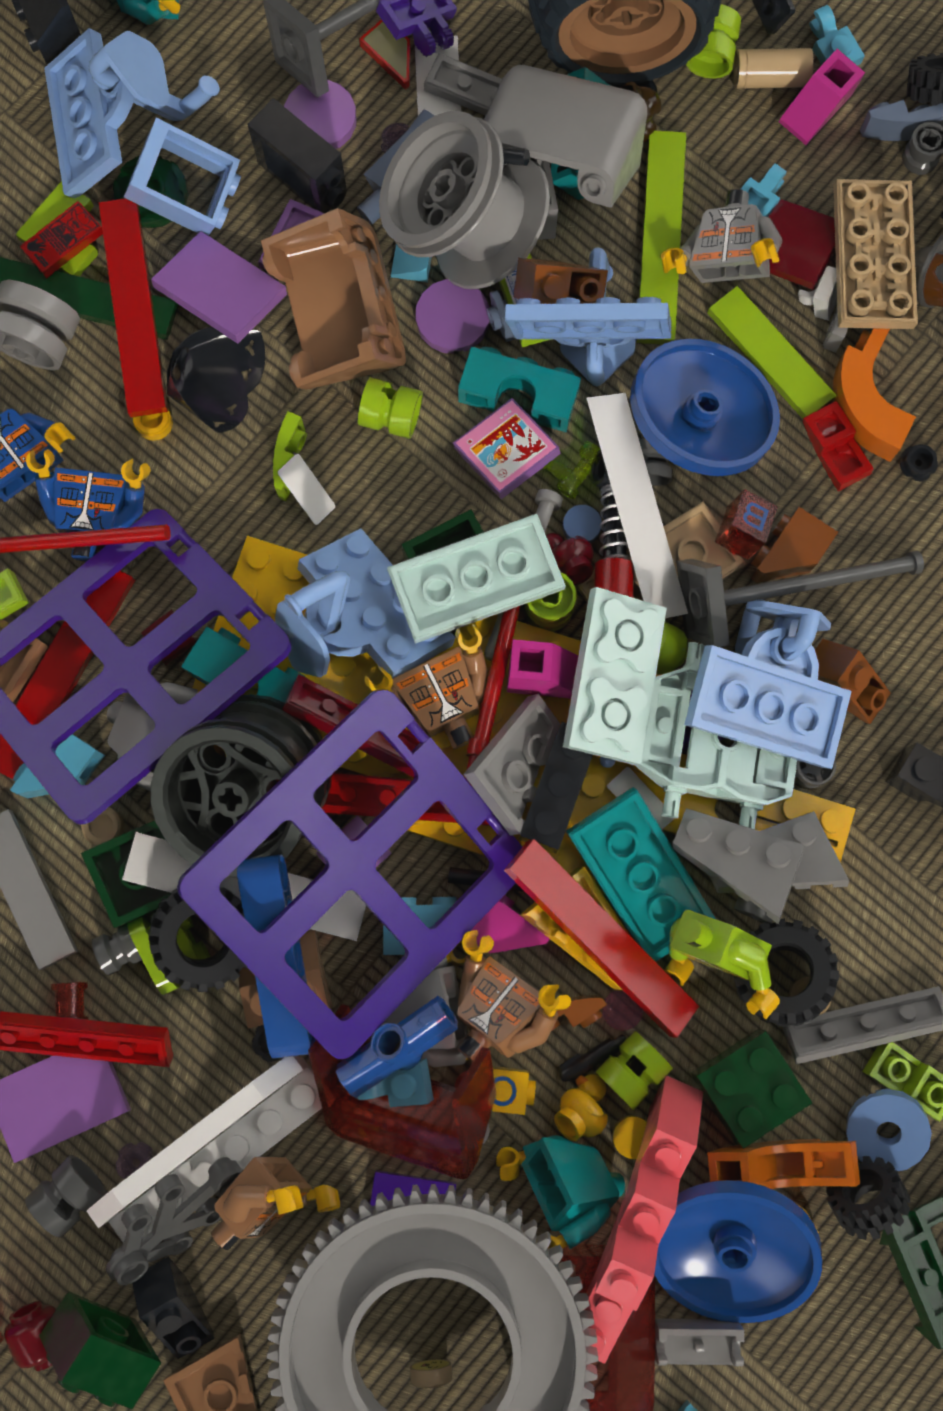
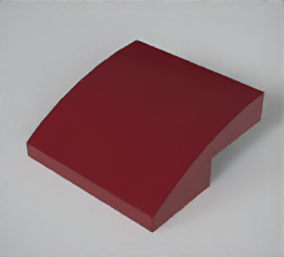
[768,199,835,289]

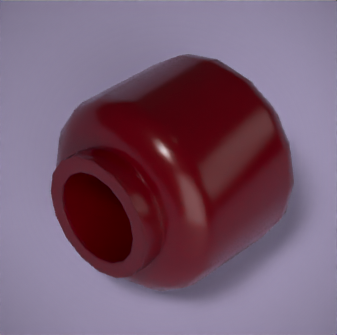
[4,1301,56,1371]

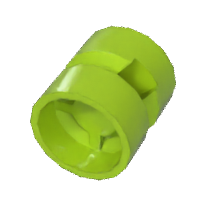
[686,4,741,79]
[358,377,423,439]
[524,572,576,632]
[595,1031,673,1111]

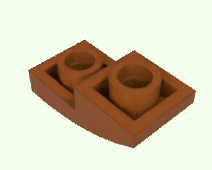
[552,995,607,1031]

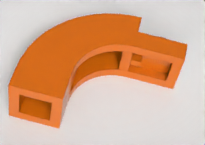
[833,328,916,462]
[707,1139,860,1189]

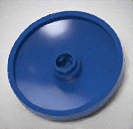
[630,339,780,476]
[654,1180,822,1323]

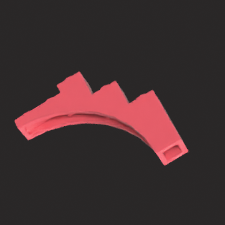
[584,1076,703,1364]

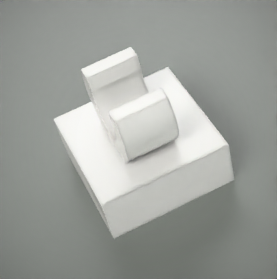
[798,266,837,321]

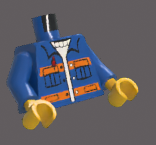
[0,408,76,502]
[26,449,151,561]

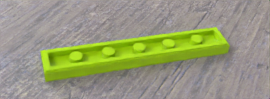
[636,130,686,345]

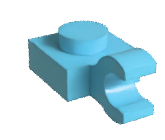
[809,5,865,65]
[740,163,787,217]
[358,1059,434,1107]

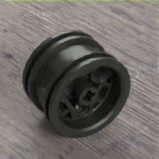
[151,694,332,878]

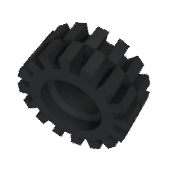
[906,53,943,105]
[826,1156,911,1240]

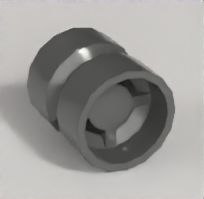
[25,1155,106,1238]

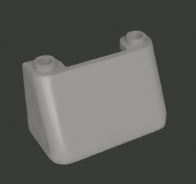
[484,65,647,208]

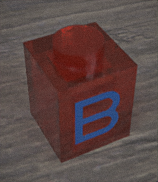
[715,489,778,560]

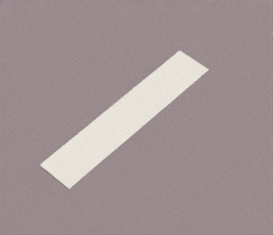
[586,393,688,618]
[122,832,366,941]

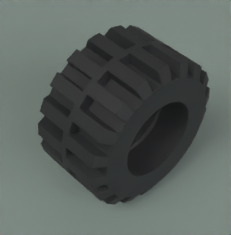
[148,887,247,992]
[734,918,839,1027]

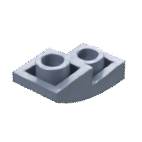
[860,100,943,141]

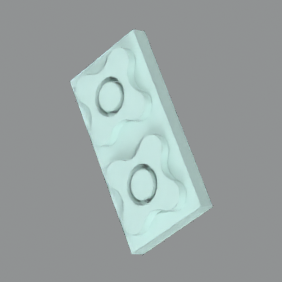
[387,514,566,644]
[563,587,667,765]

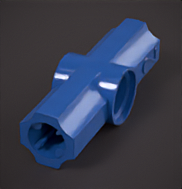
[336,996,458,1098]

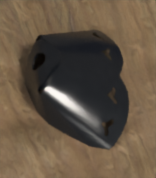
[167,327,266,433]

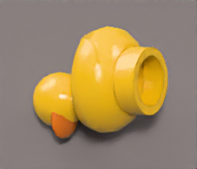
[554,1074,608,1141]

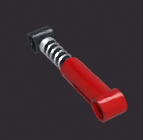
[590,449,634,598]

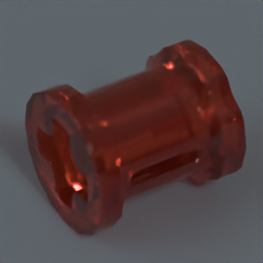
[51,982,89,1020]

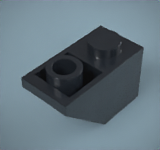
[132,1257,215,1359]

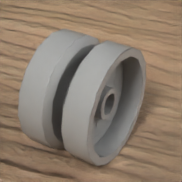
[0,280,81,370]

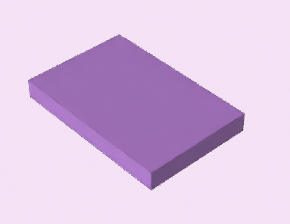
[151,231,287,344]
[0,1056,131,1163]

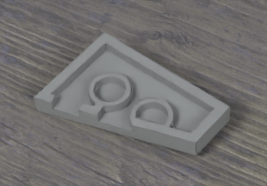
[463,694,560,835]
[673,808,804,924]
[709,811,849,893]

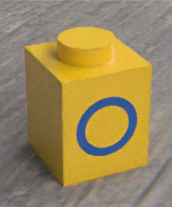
[476,1065,536,1115]

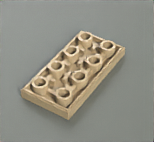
[833,179,918,329]

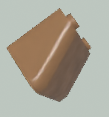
[261,208,406,390]

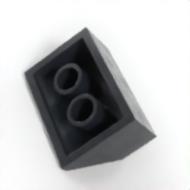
[11,0,81,64]

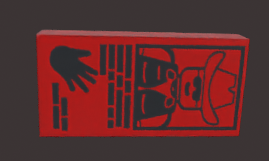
[20,201,103,278]

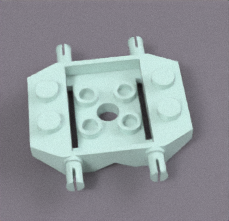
[635,642,797,829]

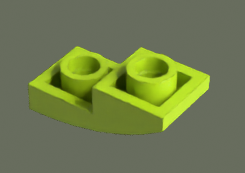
[273,411,307,502]
[862,1042,943,1122]

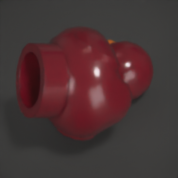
[546,533,594,585]

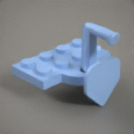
[44,28,220,198]
[505,247,671,386]
[275,528,455,679]
[684,599,852,769]

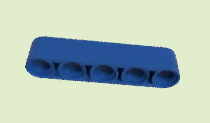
[237,854,316,1059]

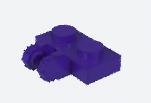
[376,0,457,57]

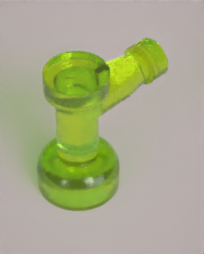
[543,441,601,499]

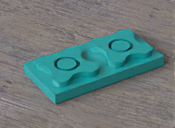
[566,787,716,962]

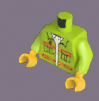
[664,909,780,1019]

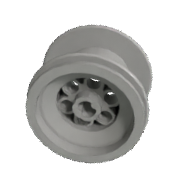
[379,111,550,289]

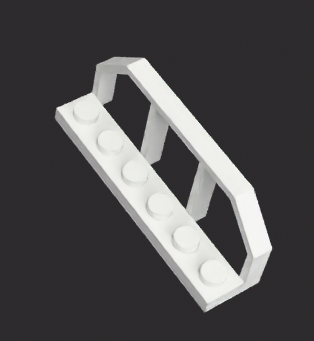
[87,1055,333,1243]

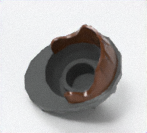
[915,234,943,308]

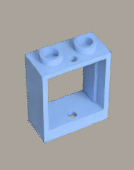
[124,117,241,236]

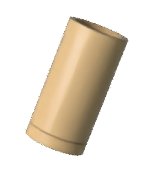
[733,48,813,89]

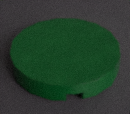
[113,155,189,228]

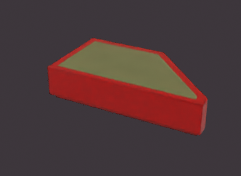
[359,19,411,90]

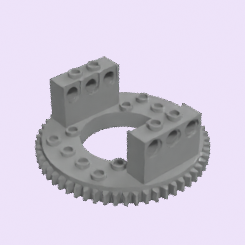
[267,1184,598,1411]

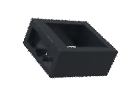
[247,98,347,213]

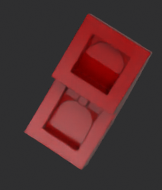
[803,401,874,491]

